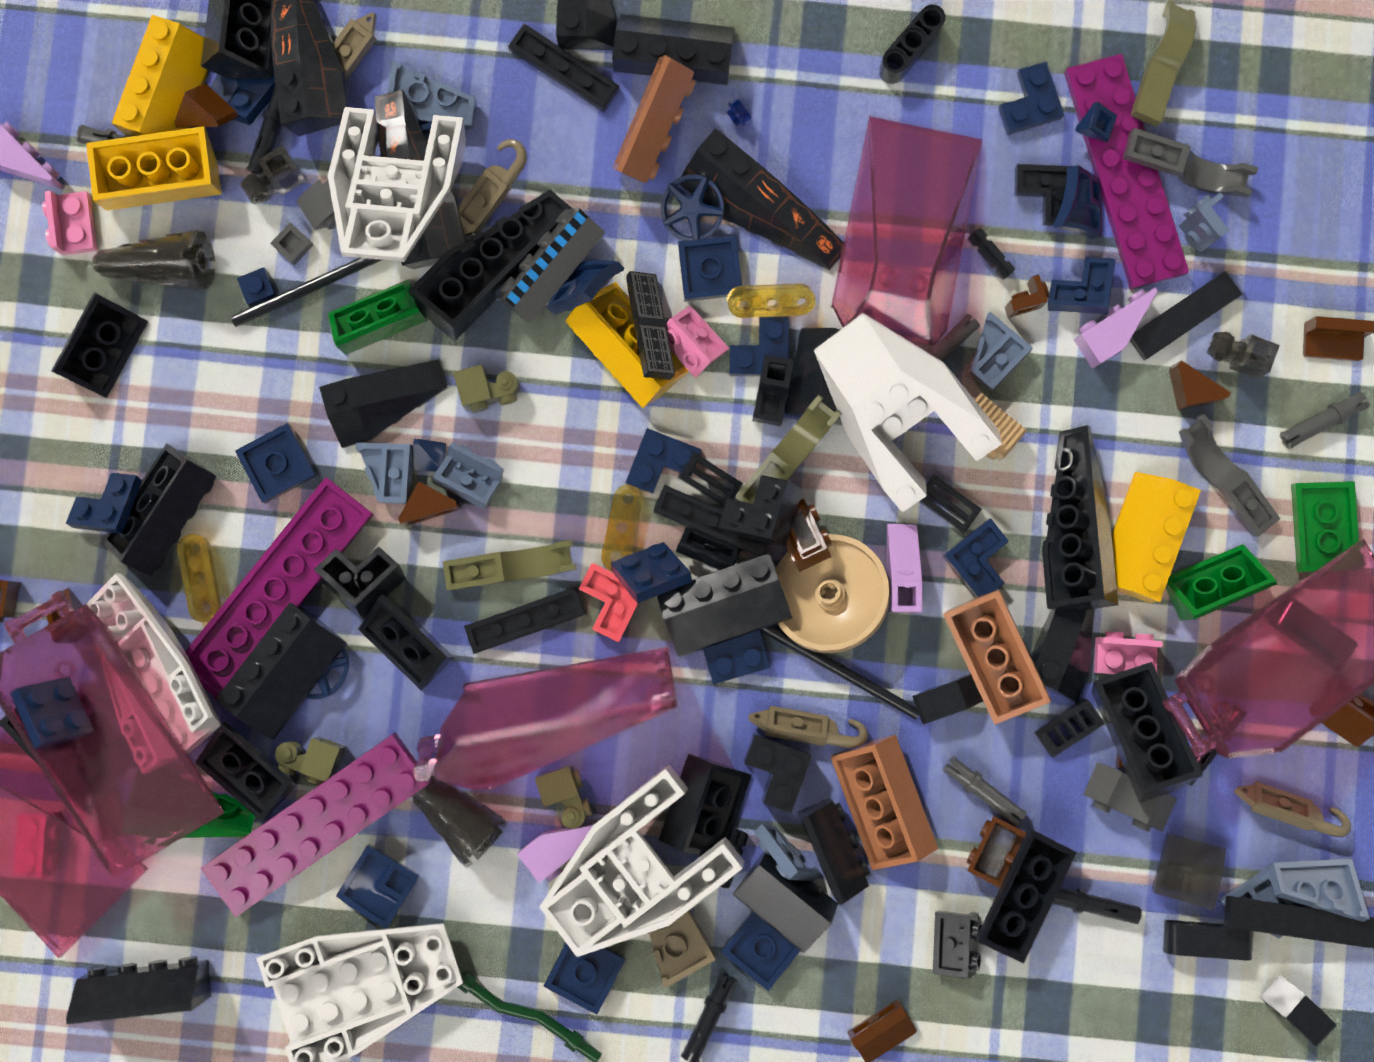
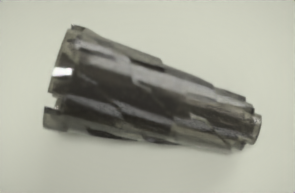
[92,230,215,291]
[411,760,508,868]

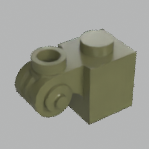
[453,364,520,413]
[275,736,346,785]
[535,764,593,829]

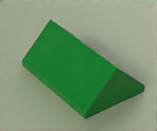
[328,279,426,355]
[1165,544,1277,621]

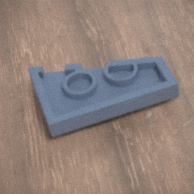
[388,60,477,129]
[1267,858,1370,922]

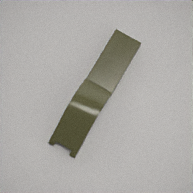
[1130,0,1196,127]
[735,394,842,504]
[442,540,577,591]

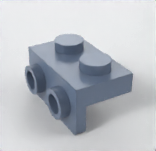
[1179,192,1230,253]
[432,442,504,510]

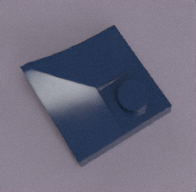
[211,74,276,126]
[1054,165,1102,239]
[546,260,625,315]
[336,844,420,929]

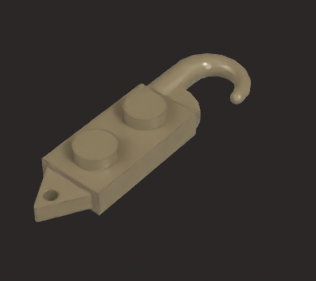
[333,12,377,83]
[458,139,527,237]
[748,706,868,748]
[1234,781,1351,837]

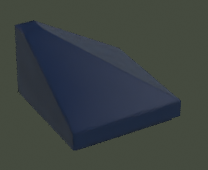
[1075,102,1117,143]
[413,439,446,472]

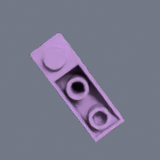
[0,121,65,190]
[1074,288,1158,369]
[886,524,922,613]
[517,822,596,883]

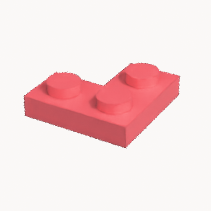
[579,563,639,642]

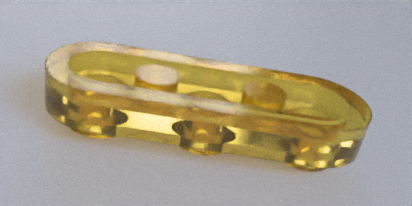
[727,283,816,318]
[601,484,643,571]
[177,534,221,622]

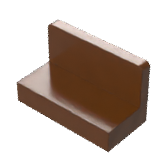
[1303,316,1374,361]
[1309,676,1374,747]
[847,999,917,1062]

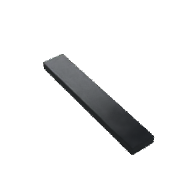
[1223,895,1374,949]

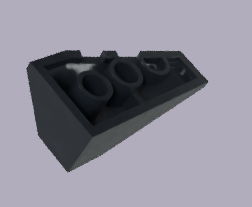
[556,0,617,51]
[319,359,448,448]
[1031,609,1094,703]

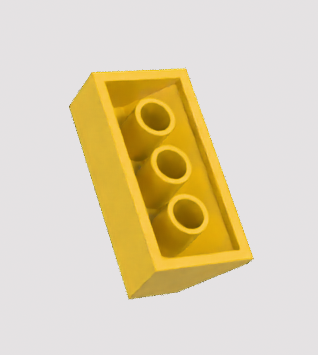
[112,15,209,137]
[86,126,222,211]
[565,282,689,408]
[1111,472,1201,603]

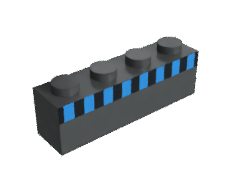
[497,208,605,323]

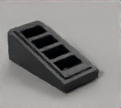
[1034,699,1105,758]

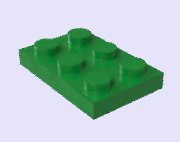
[1291,481,1361,572]

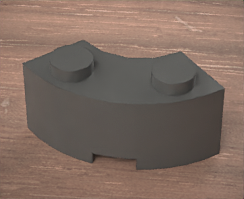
[296,179,337,230]
[1083,762,1177,832]

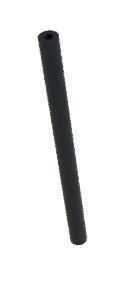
[230,258,382,327]
[760,625,919,720]

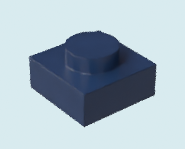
[237,267,277,307]

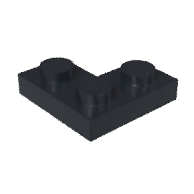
[1014,164,1070,226]

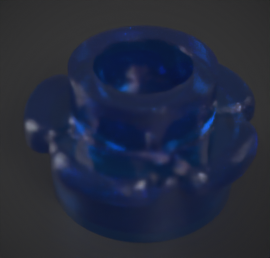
[726,99,752,126]

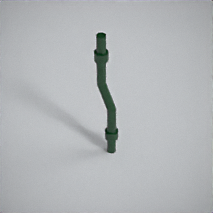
[457,970,602,1062]

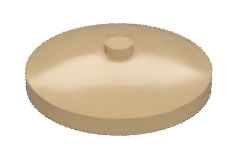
[776,534,890,653]

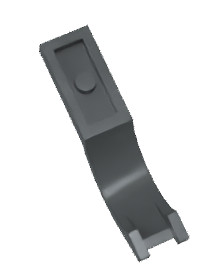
[1122,128,1258,197]
[1179,414,1281,537]

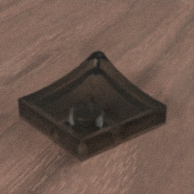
[1151,832,1226,910]

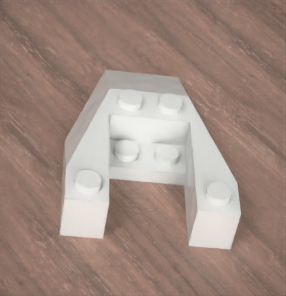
[328,107,466,262]
[814,313,1002,512]
[539,764,744,957]

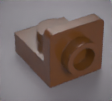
[1004,274,1049,318]

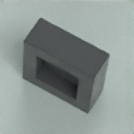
[270,223,314,265]

